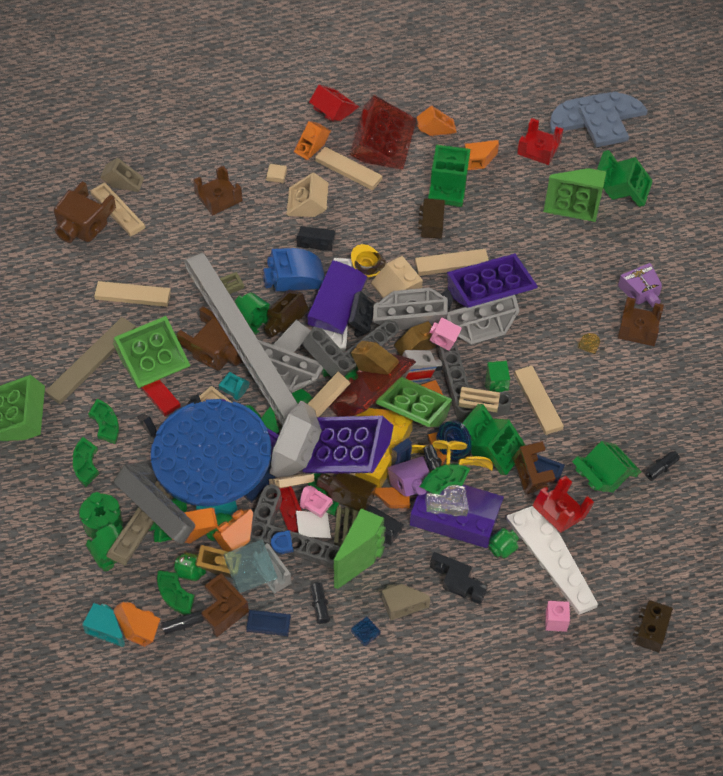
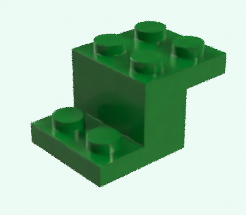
[428,145,471,207]
[597,150,653,207]
[456,404,526,475]
[572,441,642,493]

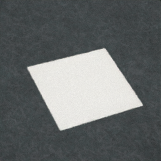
[296,511,331,538]

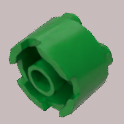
[235,292,270,335]
[79,492,123,539]
[86,524,124,571]

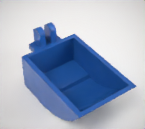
[263,248,325,291]

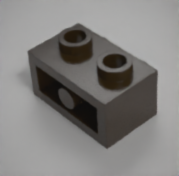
[418,199,445,239]
[633,600,673,653]

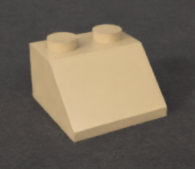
[287,172,328,217]
[371,256,423,298]

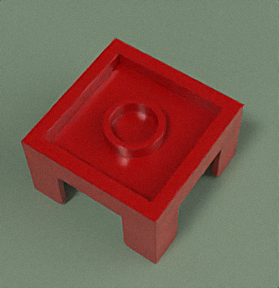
[517,118,563,165]
[532,476,594,533]

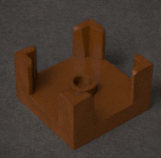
[193,165,243,216]
[618,297,664,346]
[513,441,556,495]

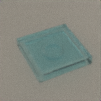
[223,539,278,593]

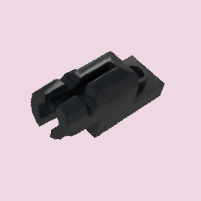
[430,552,488,605]

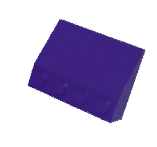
[447,253,537,308]
[302,416,394,473]
[410,484,504,548]

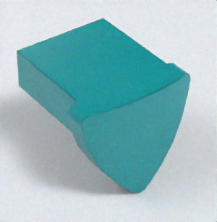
[219,372,250,400]

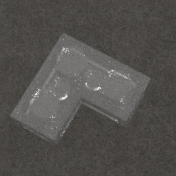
[425,485,469,516]

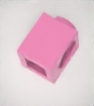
[429,318,462,351]
[545,601,570,632]

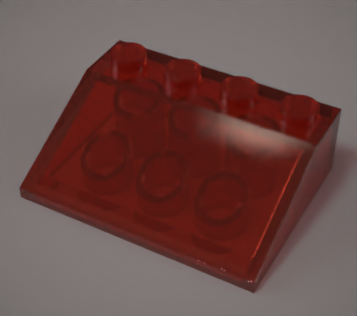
[350,95,417,170]
[329,353,416,417]

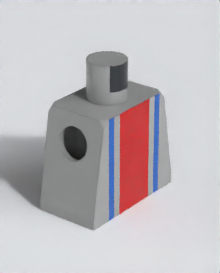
[394,350,442,384]

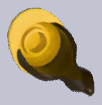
[351,244,386,278]

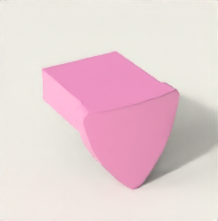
[300,486,333,518]

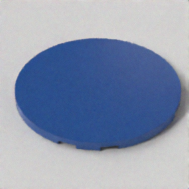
[151,399,272,507]

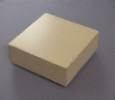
[267,164,287,183]

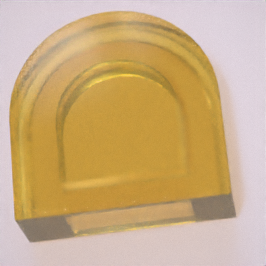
[578,333,600,354]

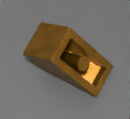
[394,321,436,357]
[351,341,399,375]
[196,545,241,578]

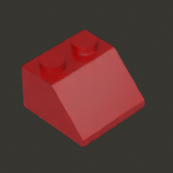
[309,84,359,122]

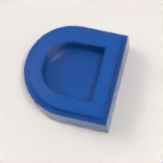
[271,530,294,554]

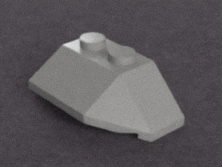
[373,288,448,330]
[446,295,520,345]
[258,340,324,393]
[270,401,321,478]

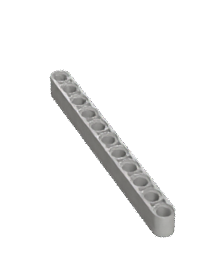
[184,253,298,426]

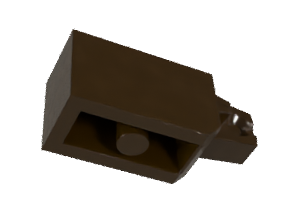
[264,290,309,337]
[317,473,377,511]

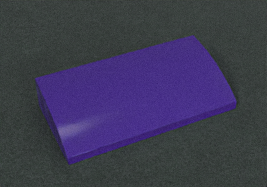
[308,260,367,335]

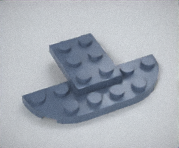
[550,92,647,147]

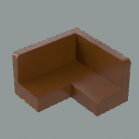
[201,573,249,638]

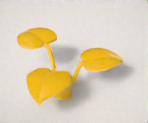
[411,440,493,488]

